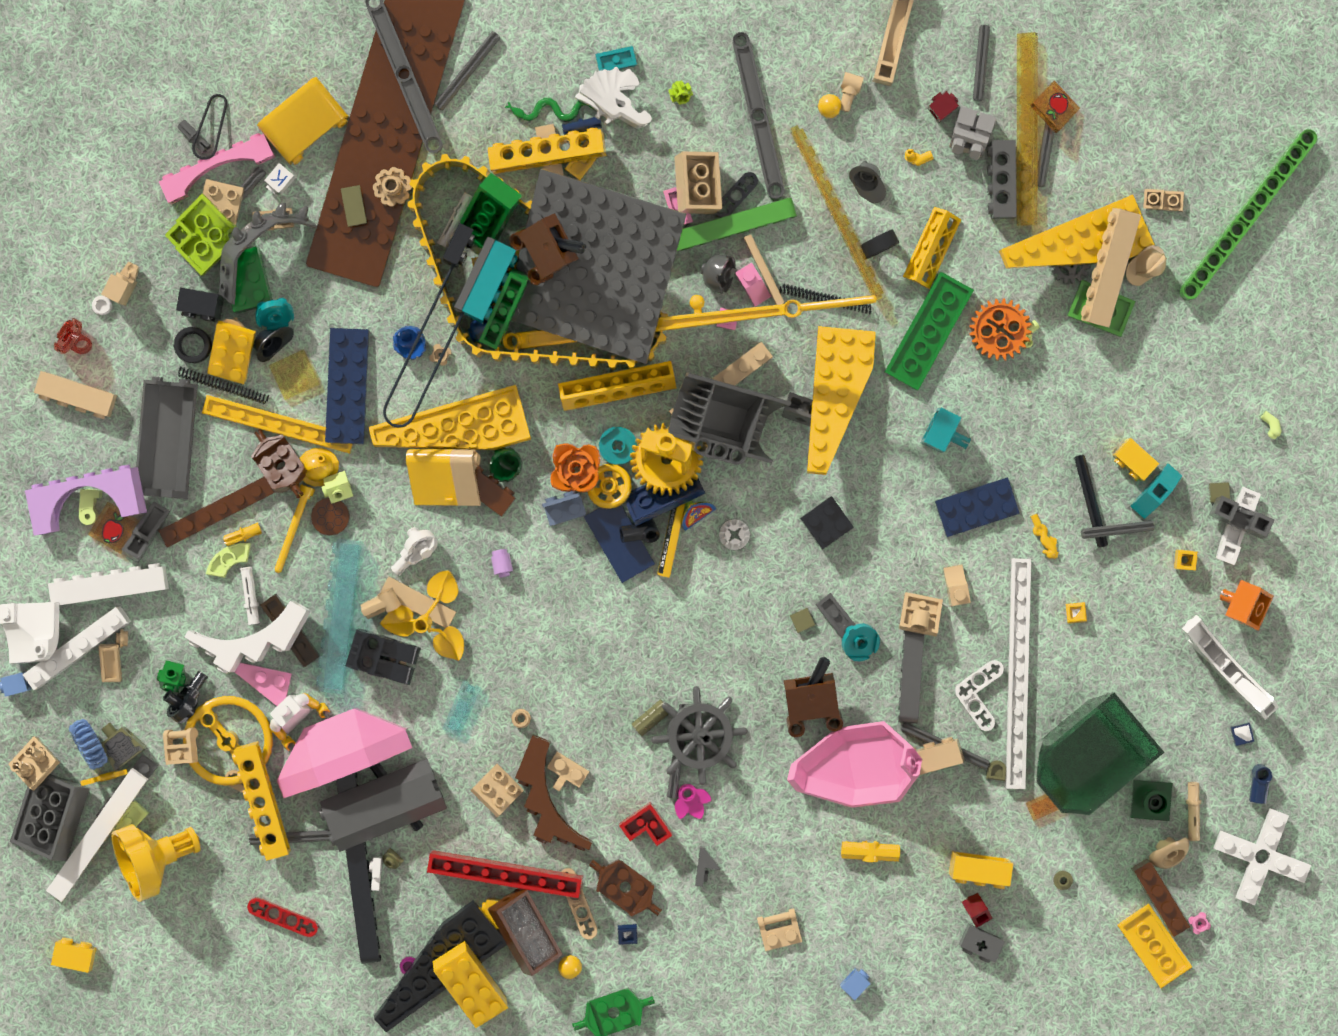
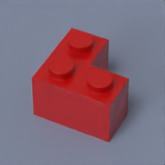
[619,801,673,846]

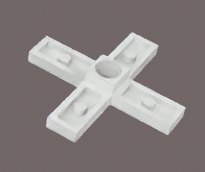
[1213,808,1311,905]

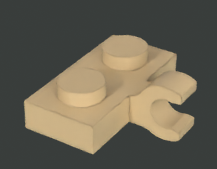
[547,751,589,791]

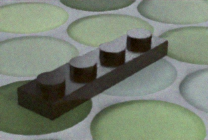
[260,594,320,667]

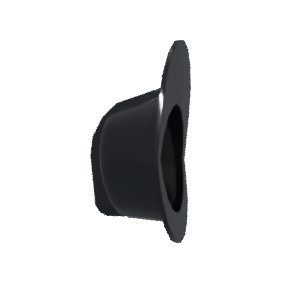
[253,327,294,362]

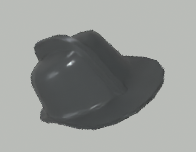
[849,160,886,204]

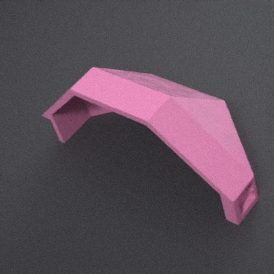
[277,708,412,798]
[787,721,922,808]

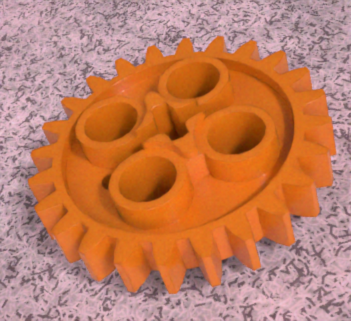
[969,298,1032,361]

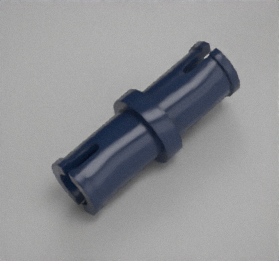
[562,117,602,135]

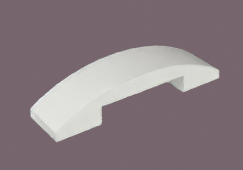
[1216,487,1261,565]

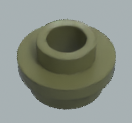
[1053,871,1073,890]

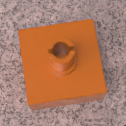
[1220,580,1274,631]

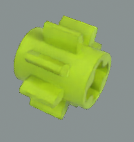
[668,80,693,105]

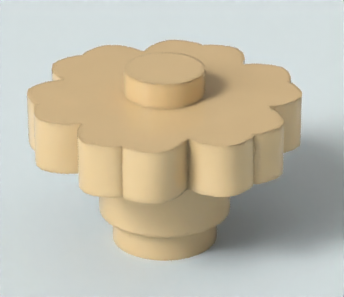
[373,167,412,207]

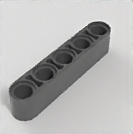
[898,630,924,724]

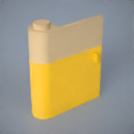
[406,449,481,506]

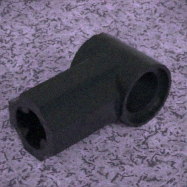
[619,519,660,543]

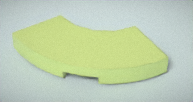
[206,543,251,578]

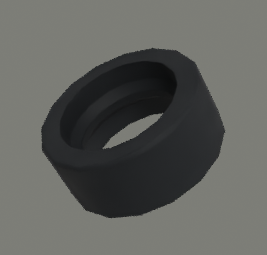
[860,229,899,259]
[173,327,212,364]

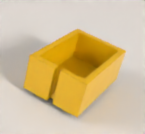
[949,851,1013,889]

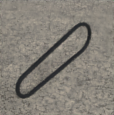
[192,94,227,160]

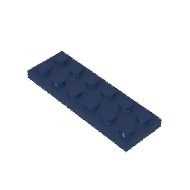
[325,328,369,445]

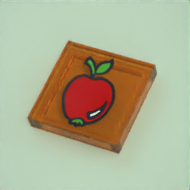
[1030,80,1080,133]
[88,502,140,554]

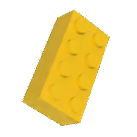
[433,941,508,1028]

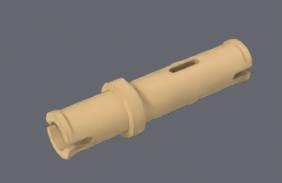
[1186,782,1201,841]

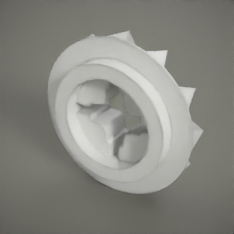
[719,519,750,550]

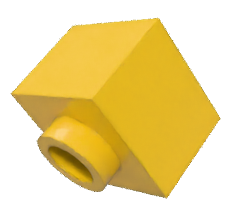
[1174,549,1198,571]

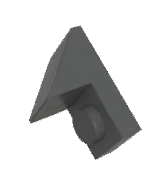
[695,846,721,887]

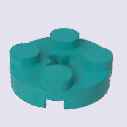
[255,298,294,331]
[599,427,637,465]
[842,623,880,662]

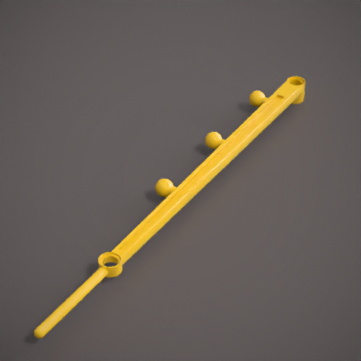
[503,295,877,350]

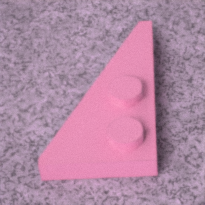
[235,662,292,706]

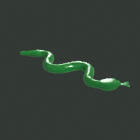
[505,98,596,122]

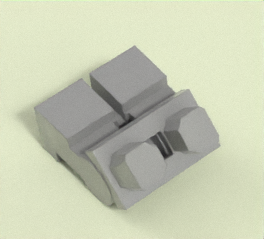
[949,106,997,160]

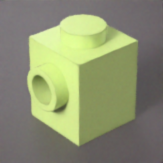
[322,471,353,504]

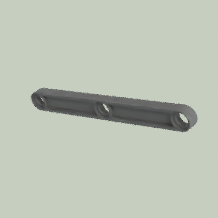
[365,0,443,154]
[732,32,784,199]

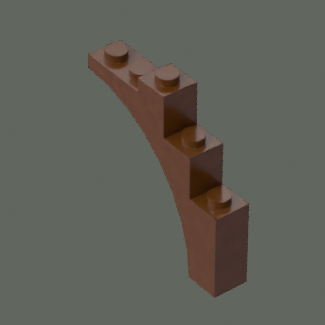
[515,734,593,851]

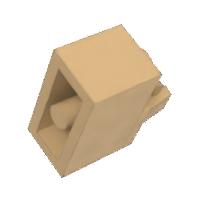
[101,262,140,306]

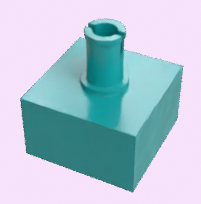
[920,407,971,453]

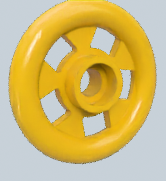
[587,464,632,509]

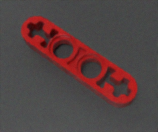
[247,897,319,937]

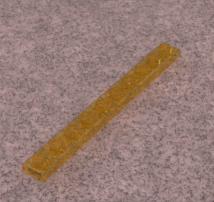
[1017,32,1038,226]
[790,125,884,301]

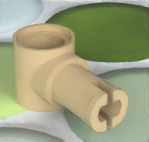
[840,72,864,112]

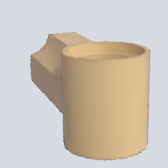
[360,588,401,619]

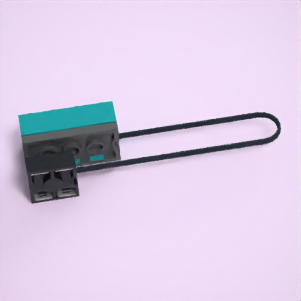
[383,223,518,428]

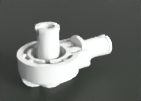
[391,527,438,576]

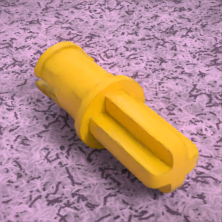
[223,522,262,546]

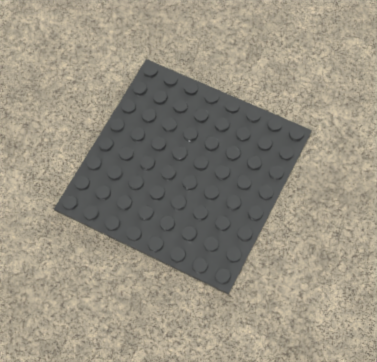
[512,169,686,364]

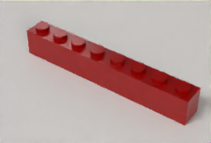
[427,850,584,898]

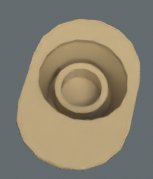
[1126,245,1167,286]

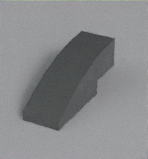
[122,501,170,563]

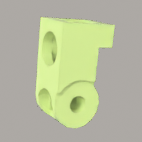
[79,489,103,525]

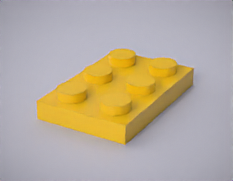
[207,321,256,384]

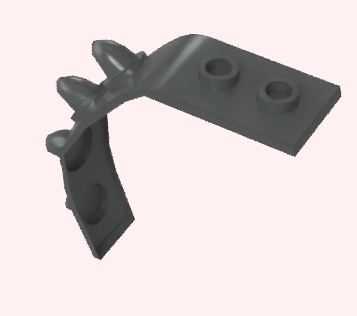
[219,203,317,304]

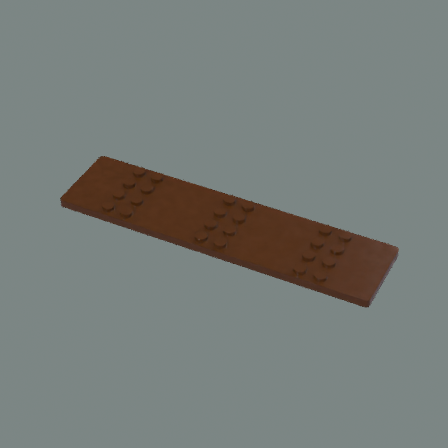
[306,0,465,287]

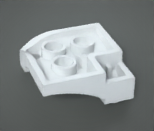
[0,602,59,664]

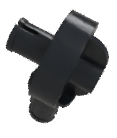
[163,671,208,723]

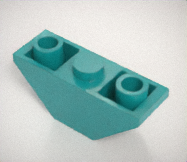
[1130,463,1182,519]

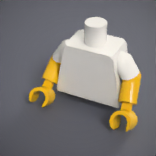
[270,693,330,751]

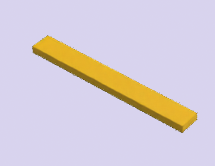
[202,395,353,454]

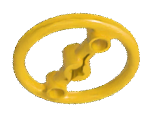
[183,696,273,786]

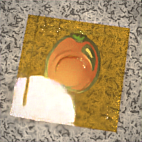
[269,349,320,400]

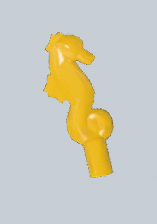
[1030,514,1059,559]

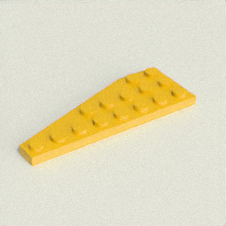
[369,385,531,450]

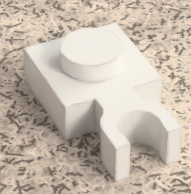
[369,856,383,891]

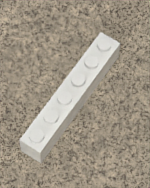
[48,563,169,605]
[23,606,131,690]

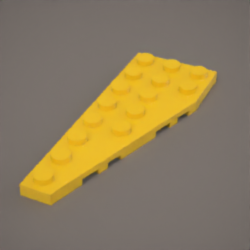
[999,195,1155,269]
[807,326,876,475]

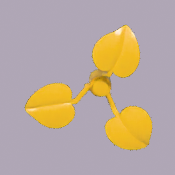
[380,570,464,661]

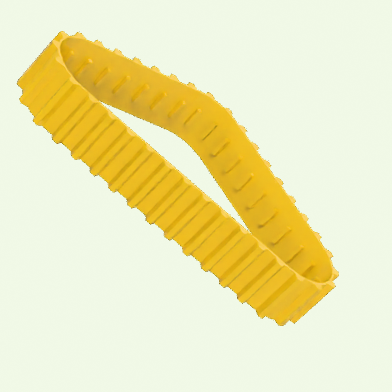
[407,154,668,370]

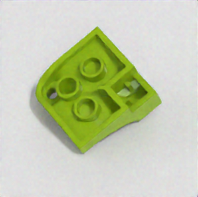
[165,194,240,276]

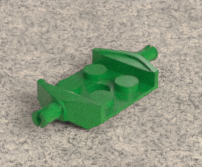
[572,987,655,1036]

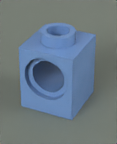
[0,671,31,697]
[840,968,871,1000]

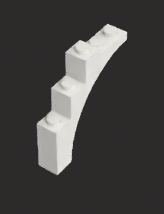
[185,601,312,674]
[1182,615,1279,720]

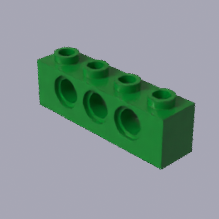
[479,268,529,349]

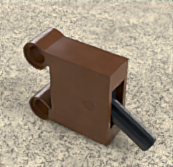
[510,213,586,285]
[783,657,843,737]

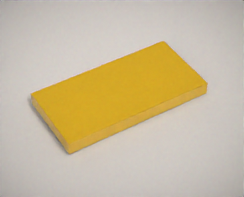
[1117,903,1192,988]

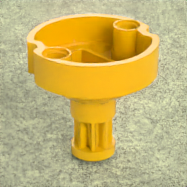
[111,824,201,902]

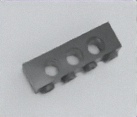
[987,140,1017,219]

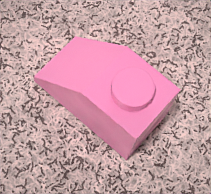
[735,263,771,307]

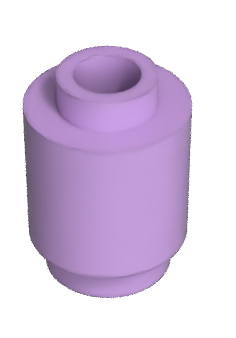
[491,549,513,578]

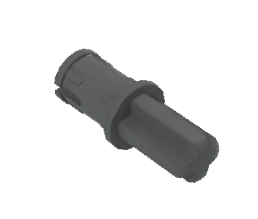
[177,120,211,154]

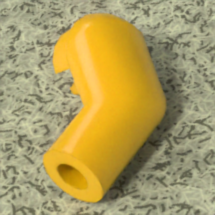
[905,149,934,166]

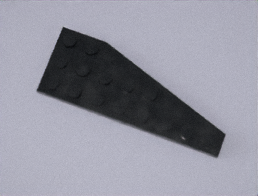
[374,900,507,1032]

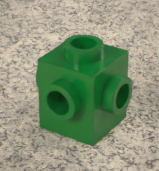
[157,660,186,693]

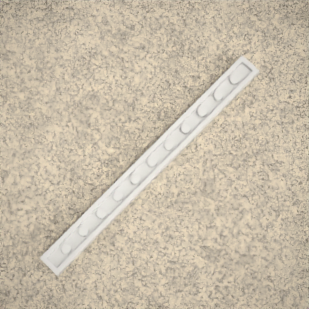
[1005,558,1031,789]

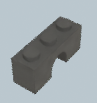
[1209,496,1274,539]

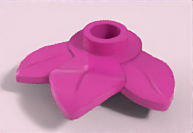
[675,784,711,819]

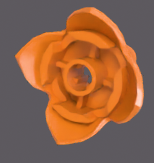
[550,443,600,493]

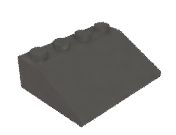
[10,774,90,861]

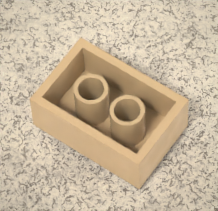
[674,151,722,214]

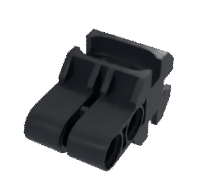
[345,628,421,685]

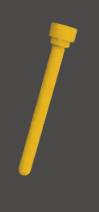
[275,484,315,573]

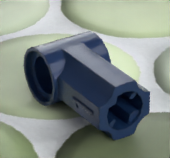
[1249,764,1272,804]

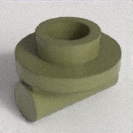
[382,848,404,869]

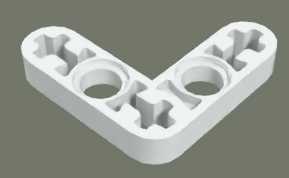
[955,660,1004,731]

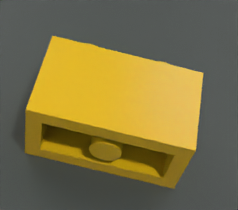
[1113,438,1159,481]
[51,938,97,973]

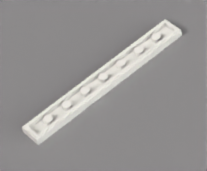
[46,768,148,902]

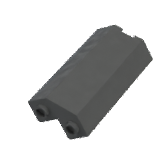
[136,377,198,499]
[319,758,447,852]

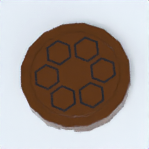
[311,498,350,536]

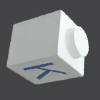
[264,163,296,195]

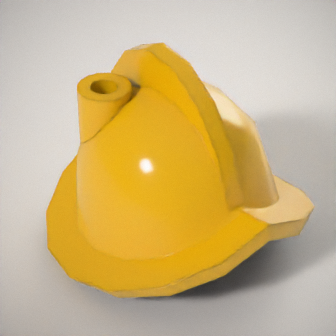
[299,448,339,487]

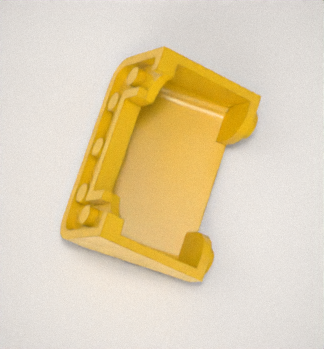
[257,77,349,165]

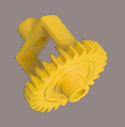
[630,423,703,496]

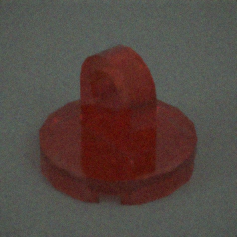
[54,318,92,354]

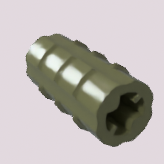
[632,699,668,736]

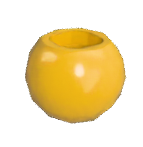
[818,94,841,118]
[558,955,582,980]

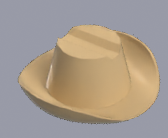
[1149,837,1189,869]

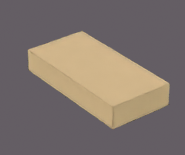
[99,644,122,682]

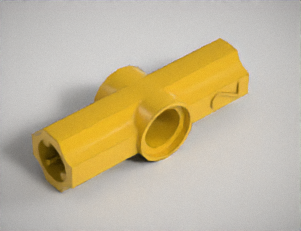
[841,841,900,862]

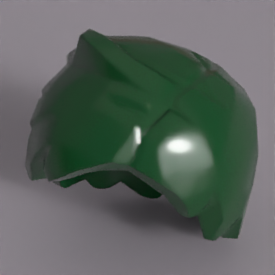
[489,447,522,482]

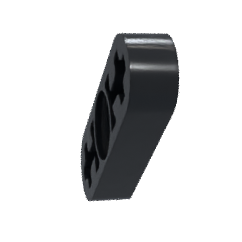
[716,172,758,218]

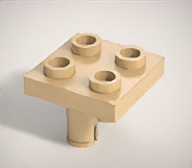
[8,736,60,791]

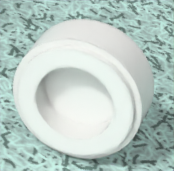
[92,296,112,315]

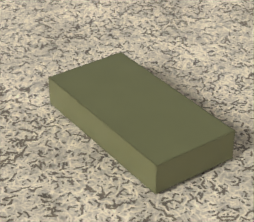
[341,185,367,227]

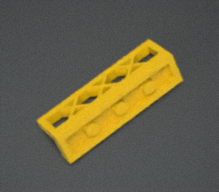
[903,207,961,289]

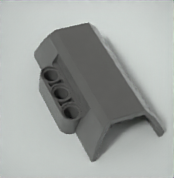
[668,372,791,465]

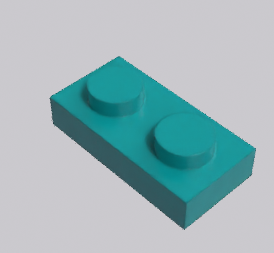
[595,46,637,71]

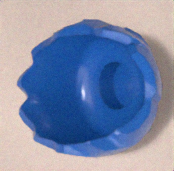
[393,326,426,360]

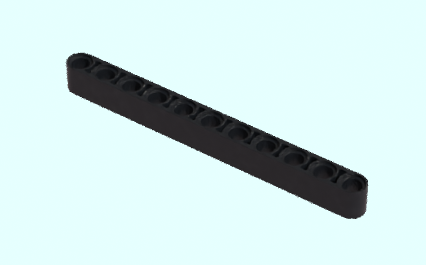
[336,772,381,964]

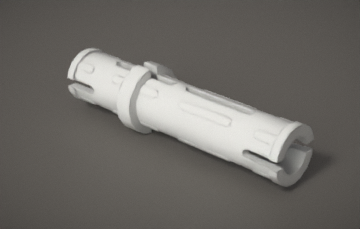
[437,192,473,248]
[240,566,260,625]

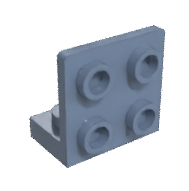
[542,490,587,526]

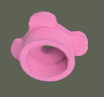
[1188,912,1211,934]

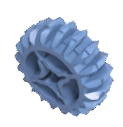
[69,719,108,770]

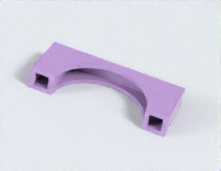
[25,464,147,536]

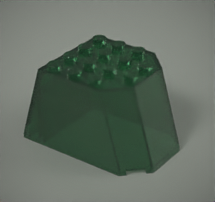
[1036,692,1165,815]

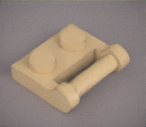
[163,728,198,765]
[757,908,802,951]

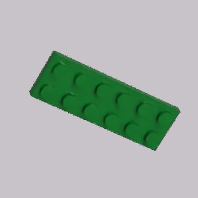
[884,271,974,391]

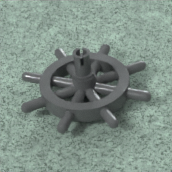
[651,686,748,785]

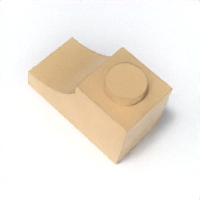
[943,565,971,606]

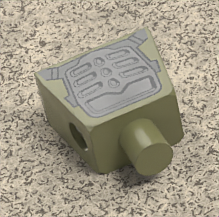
[101,722,147,771]

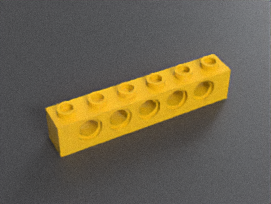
[488,128,607,174]
[558,361,677,411]
[232,741,291,861]

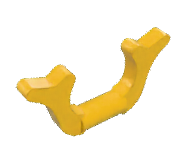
[80,769,128,786]

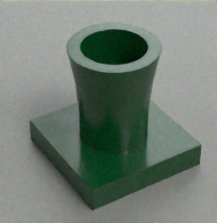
[1130,779,1173,821]

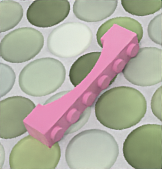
[159,133,276,205]

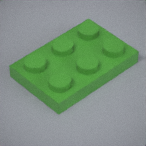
[1067,280,1136,337]

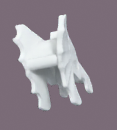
[575,67,652,129]

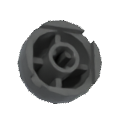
[701,255,736,294]

